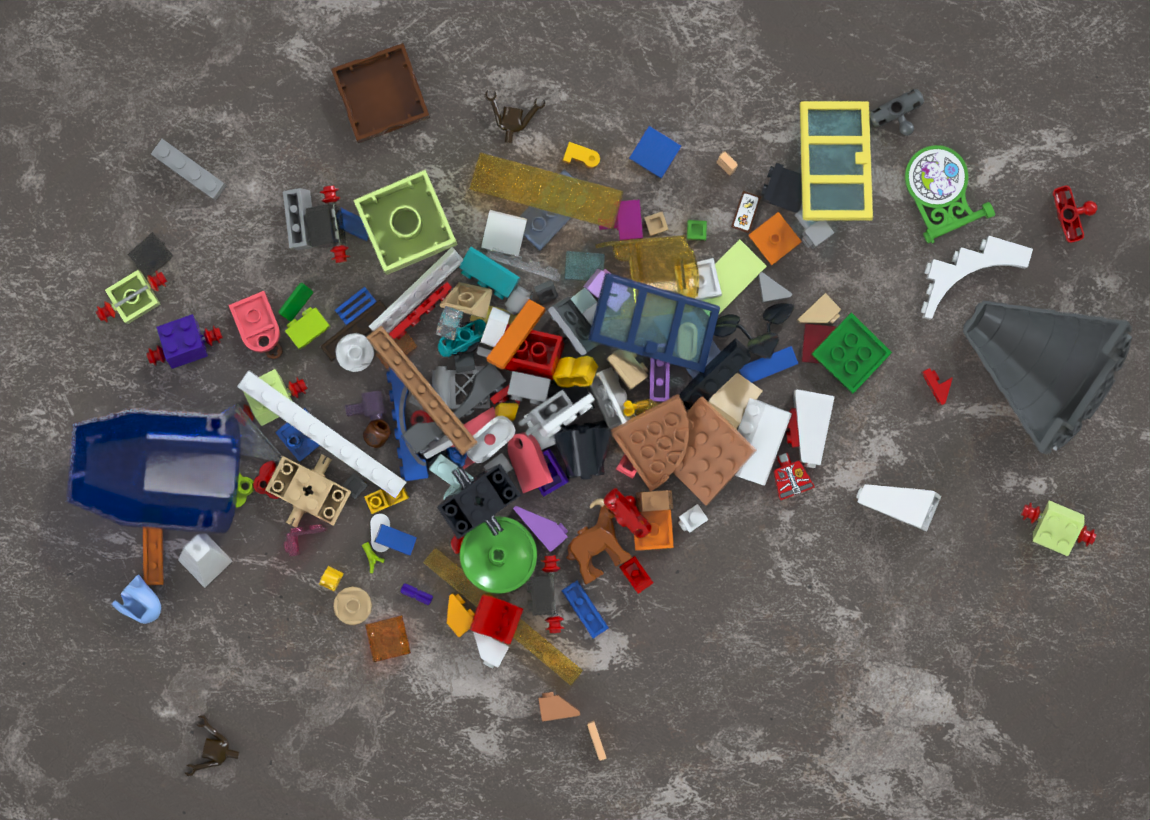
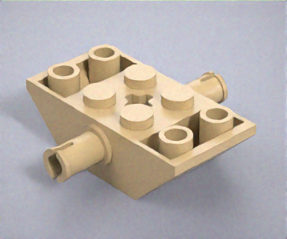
[265,454,352,528]

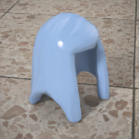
[112,575,161,624]

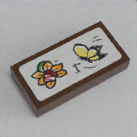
[731,191,761,233]

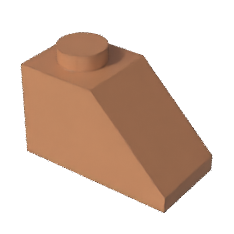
[539,692,580,721]

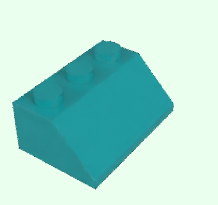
[459,247,520,300]

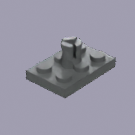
[548,296,600,356]

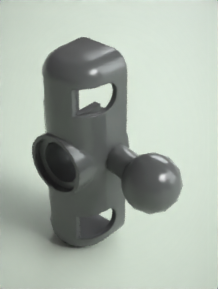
[869,89,924,136]

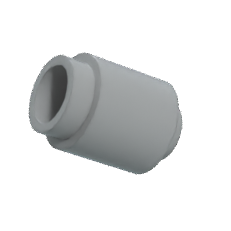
[505,286,531,315]

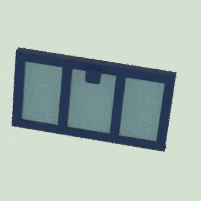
[588,272,720,373]

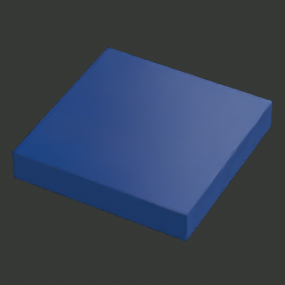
[629,126,681,179]

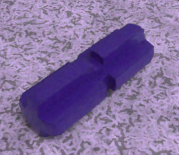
[400,584,433,605]

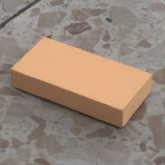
[587,721,607,761]

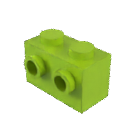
[285,307,331,350]

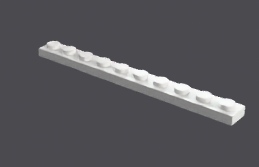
[237,371,406,498]

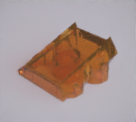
[365,615,411,662]

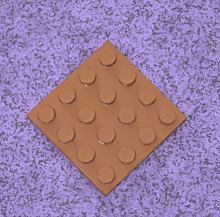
[673,397,757,506]

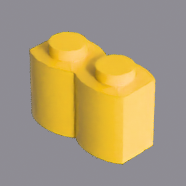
[553,356,598,387]

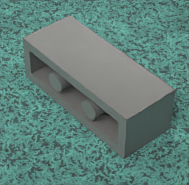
[283,188,317,250]

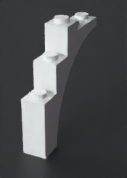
[921,236,1033,320]

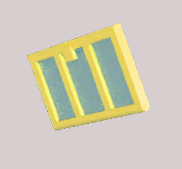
[800,101,873,221]

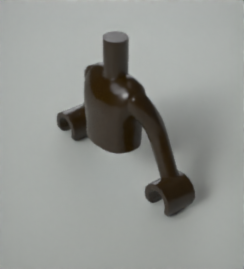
[484,90,546,143]
[185,715,239,776]

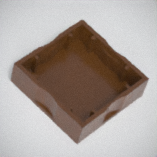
[331,43,430,143]

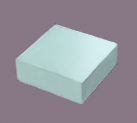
[570,288,597,313]

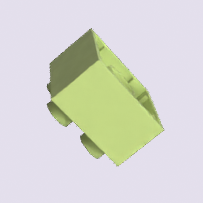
[354,170,457,275]

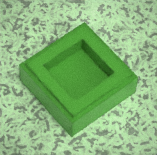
[687,220,707,240]

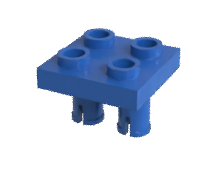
[275,408,320,462]

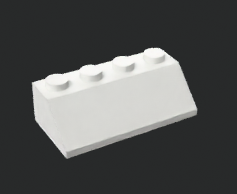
[735,398,792,485]

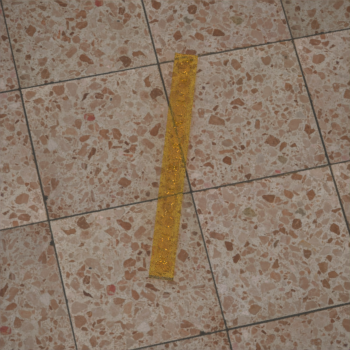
[423,548,583,685]

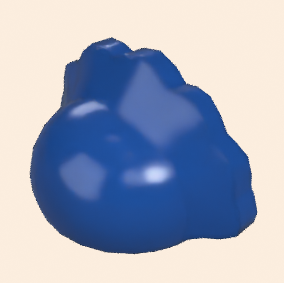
[446,447,467,467]

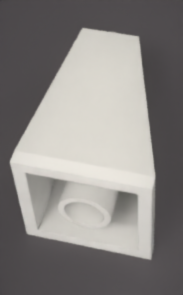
[793,389,834,468]
[857,484,941,532]
[178,534,232,588]

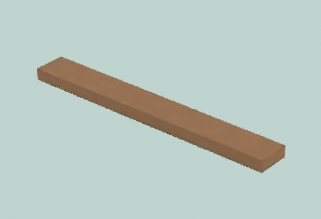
[366,326,478,456]

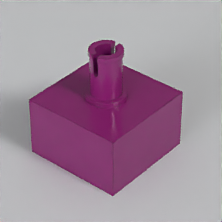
[598,199,643,243]

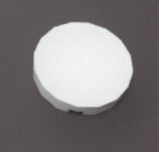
[335,333,374,372]

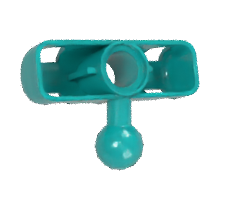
[438,314,487,357]

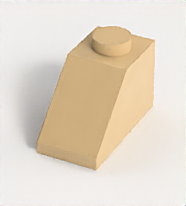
[796,293,841,324]

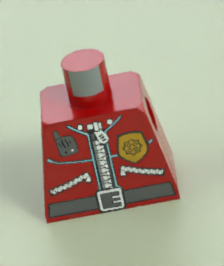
[773,453,815,500]

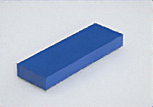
[739,346,799,383]
[561,580,609,638]

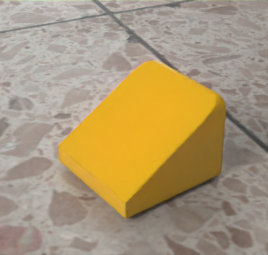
[495,403,518,421]

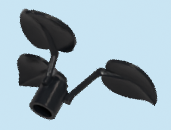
[714,303,794,359]

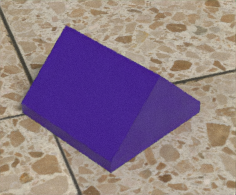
[538,448,569,497]

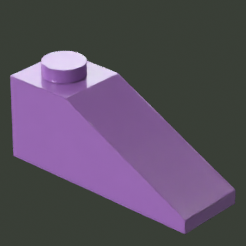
[513,506,568,552]

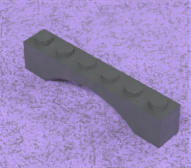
[400,363,506,454]

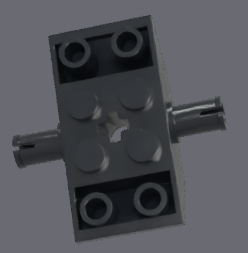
[437,464,521,539]

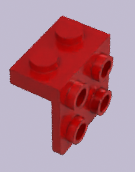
[470,594,524,645]

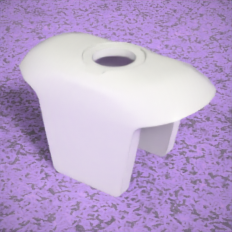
[466,416,515,463]

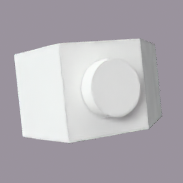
[473,632,509,669]

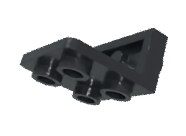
[761,163,802,213]

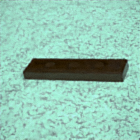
[320,300,387,362]

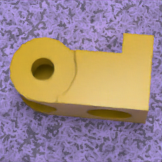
[562,142,600,168]
[319,566,344,591]

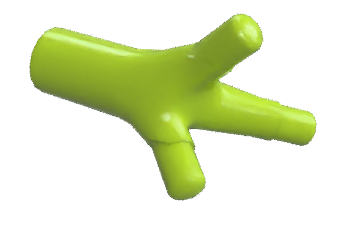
[362,542,384,573]

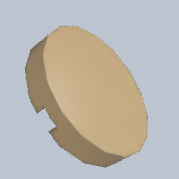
[333,587,372,625]

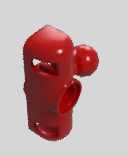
[1052,185,1097,243]
[603,488,652,538]

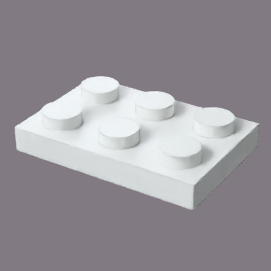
[539,394,595,437]

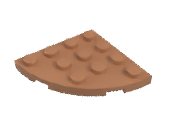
[612,395,689,491]

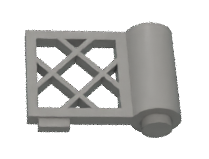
[432,366,490,409]

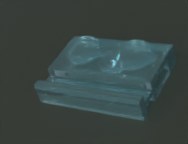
[565,251,605,281]

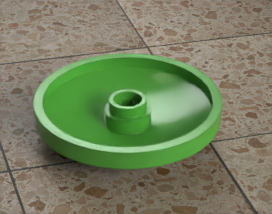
[460,516,537,594]

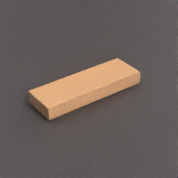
[717,152,738,176]

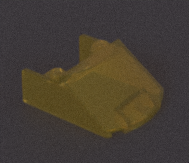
[595,235,699,321]

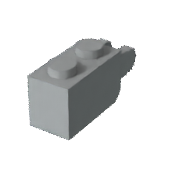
[518,390,573,436]

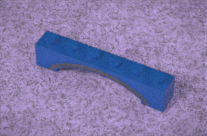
[386,367,429,481]

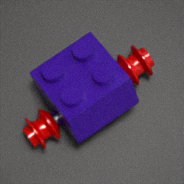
[146,314,223,369]

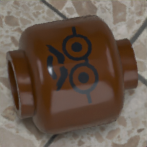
[363,420,391,448]

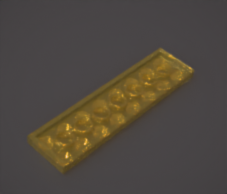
[469,152,624,229]

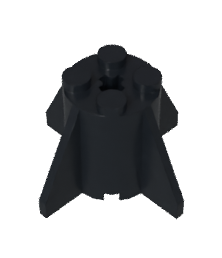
[554,420,612,480]

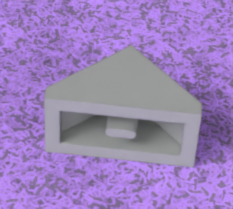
[758,272,792,303]

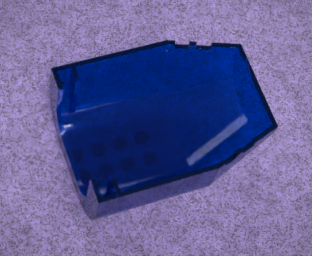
[66,408,241,533]

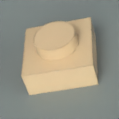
[644,212,669,236]

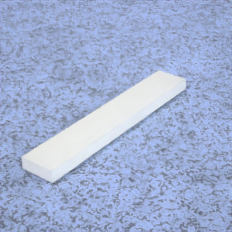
[369,247,463,333]

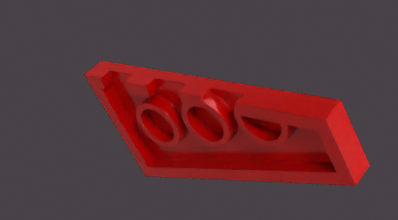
[389,282,452,340]

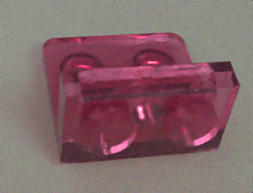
[284,524,327,556]

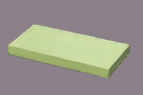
[700,239,767,317]

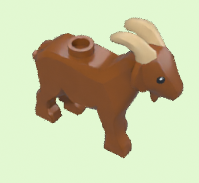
[566,498,632,585]

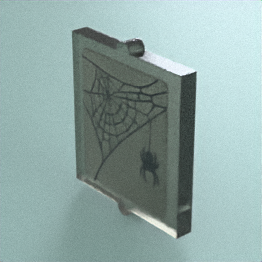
[128,232,174,277]

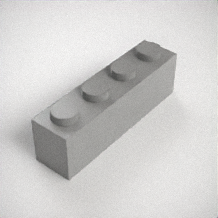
[151,139,227,201]

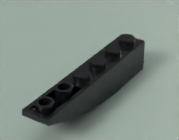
[679,338,751,413]

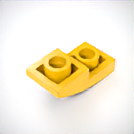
[364,486,409,514]

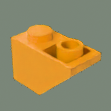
[447,593,475,637]

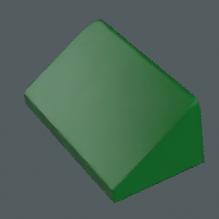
[278,282,313,321]

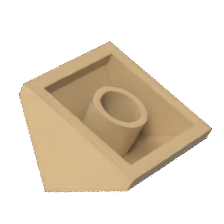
[440,282,492,319]

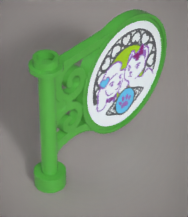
[905,145,995,244]

